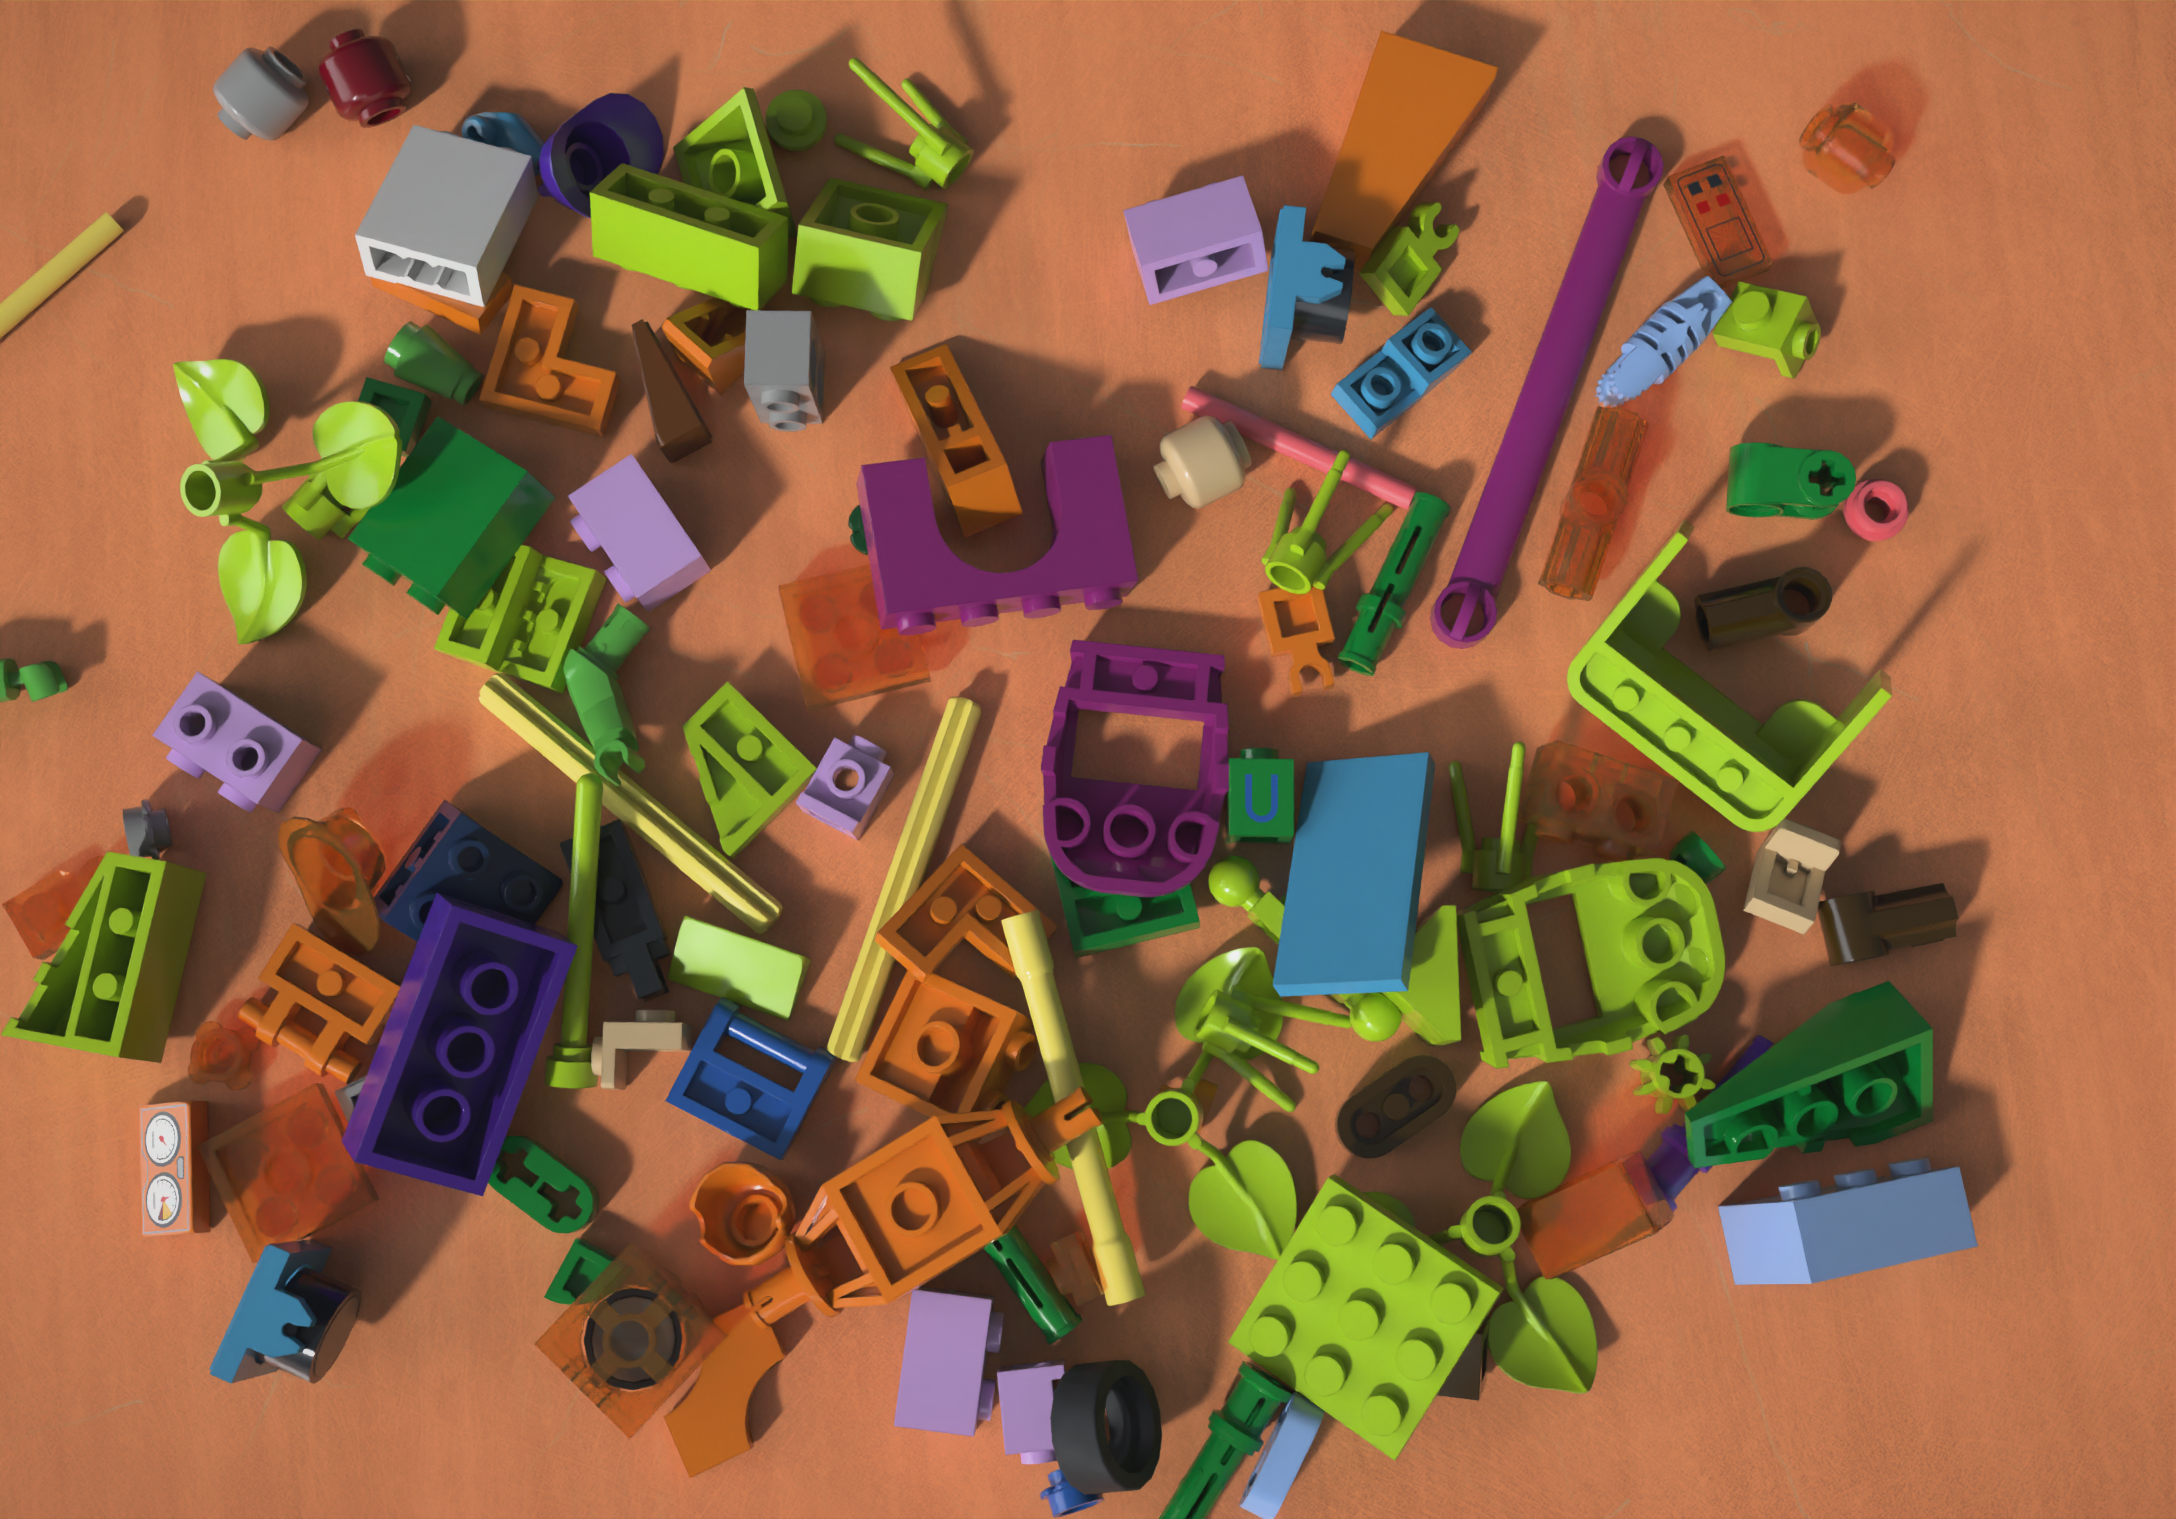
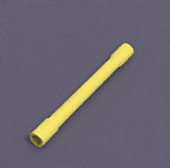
[1001,910,1146,1306]

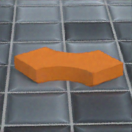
[663,1304,787,1478]

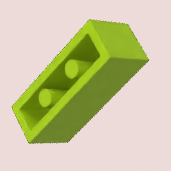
[590,163,788,310]

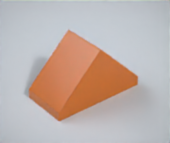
[662,297,769,396]

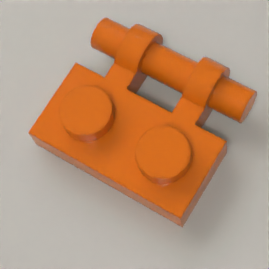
[238,923,401,1085]

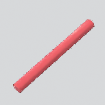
[1181,386,1417,510]

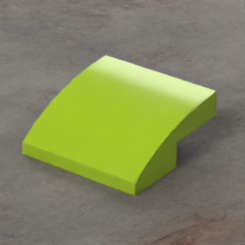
[434,545,607,694]

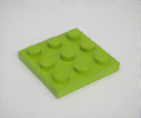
[1228,1174,1504,1461]

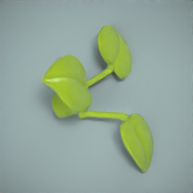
[173,359,402,644]
[1023,947,1297,1260]
[1364,1081,1598,1394]

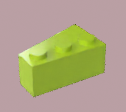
[1,851,207,1063]

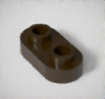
[1335,1055,1456,1158]

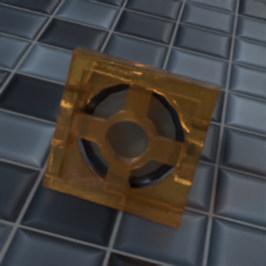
[534,1243,728,1439]

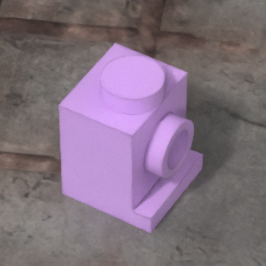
[796,735,895,841]
[997,1359,1066,1464]

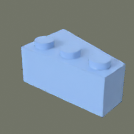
[1718,1157,1978,1285]

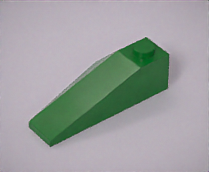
[1684,981,1933,1168]

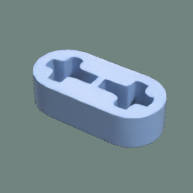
[1239,1390,1325,1519]

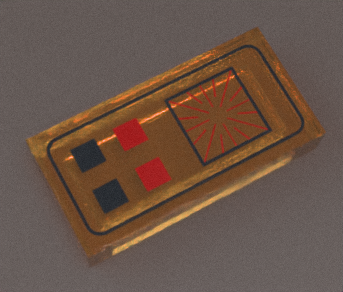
[1663,155,1774,289]

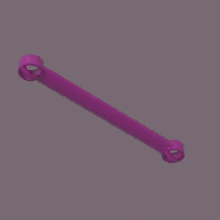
[1430,136,1664,649]

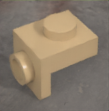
[1743,819,1841,935]
[591,1010,693,1090]

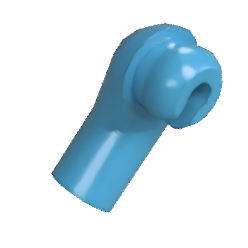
[461,112,545,175]

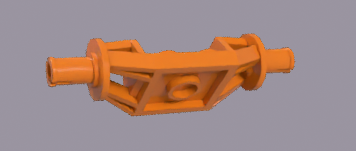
[743,1086,1103,1330]

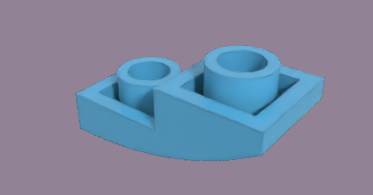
[1330,307,1472,439]

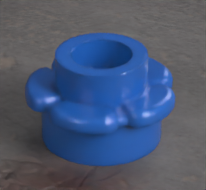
[1040,1469,1104,1518]

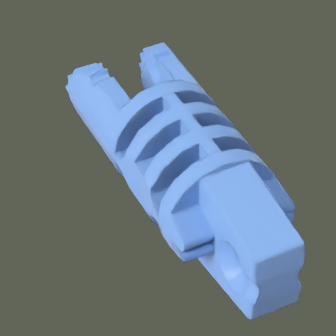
[1595,275,1732,408]

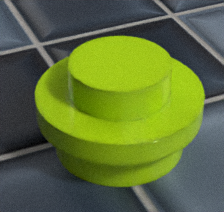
[765,90,827,151]

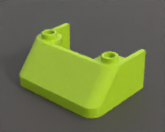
[1567,519,1892,832]

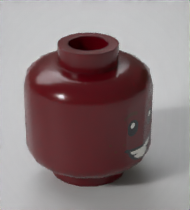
[319,29,412,128]

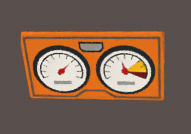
[139,1100,210,1238]

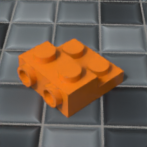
[854,970,1037,1141]

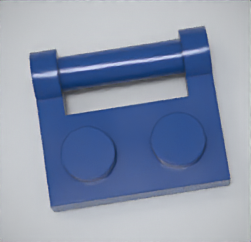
[665,997,837,1160]

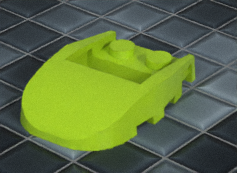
[1456,858,1725,1069]

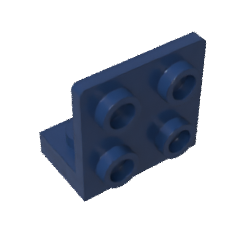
[369,799,563,942]

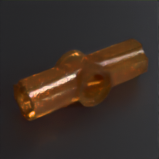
[1538,406,1649,601]

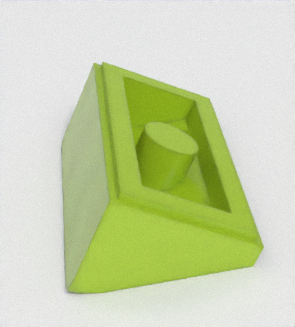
[668,916,811,1021]

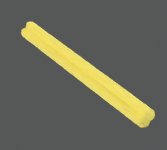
[479,673,783,934]
[827,696,982,1062]

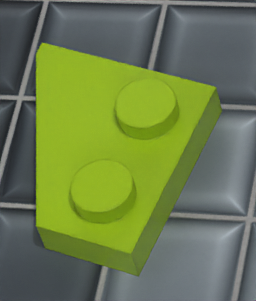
[682,681,817,859]

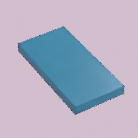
[1273,752,1435,997]

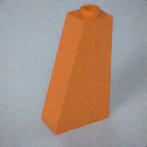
[1310,30,1499,270]

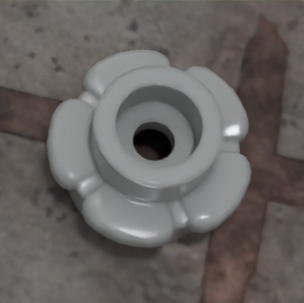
[123,799,172,860]

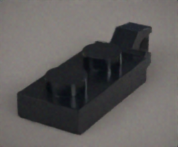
[560,819,671,1002]

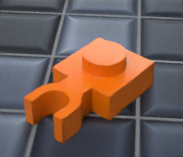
[1257,586,1335,698]

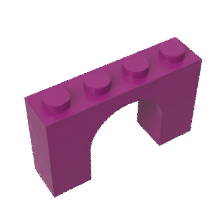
[856,435,1139,635]

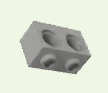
[744,310,825,432]

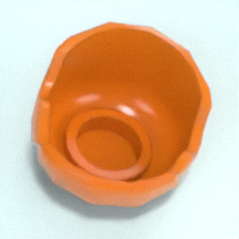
[689,1162,795,1265]

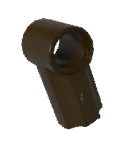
[1694,567,1832,651]
[1817,883,1958,966]

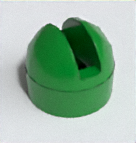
[1669,830,1726,884]

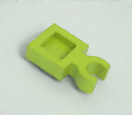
[1359,202,1460,316]

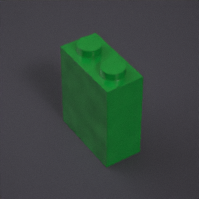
[348,416,556,620]

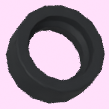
[1050,1360,1162,1494]

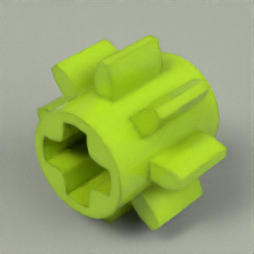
[1629,1034,1716,1115]

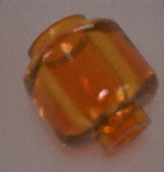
[1799,101,1895,195]

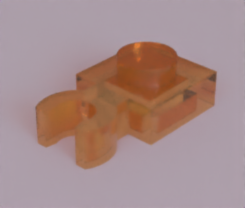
[2,855,104,960]

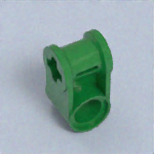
[1726,442,1856,520]

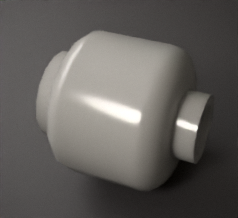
[213,46,309,141]

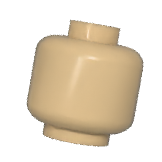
[1153,415,1252,509]

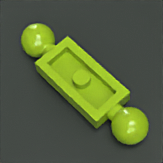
[1208,856,1402,1042]

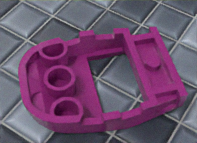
[1041,640,1229,897]

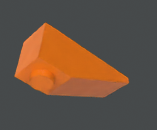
[890,344,1023,538]

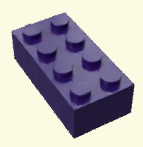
[341,893,578,1196]

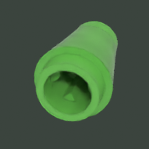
[384,321,484,406]

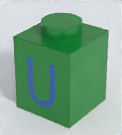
[1225,748,1294,844]

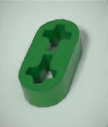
[488,1136,600,1234]

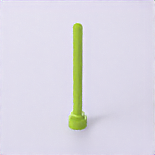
[545,773,603,1088]

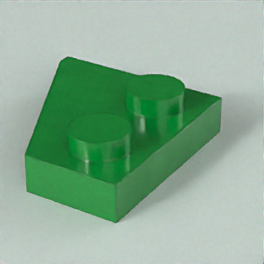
[1049,853,1200,958]

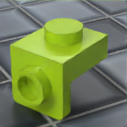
[1712,282,1821,379]

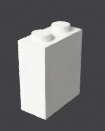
[355,125,538,307]

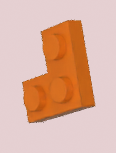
[479,284,621,437]
[874,844,1058,983]

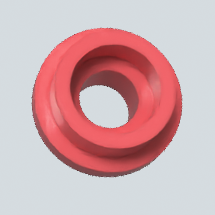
[1843,479,1909,542]

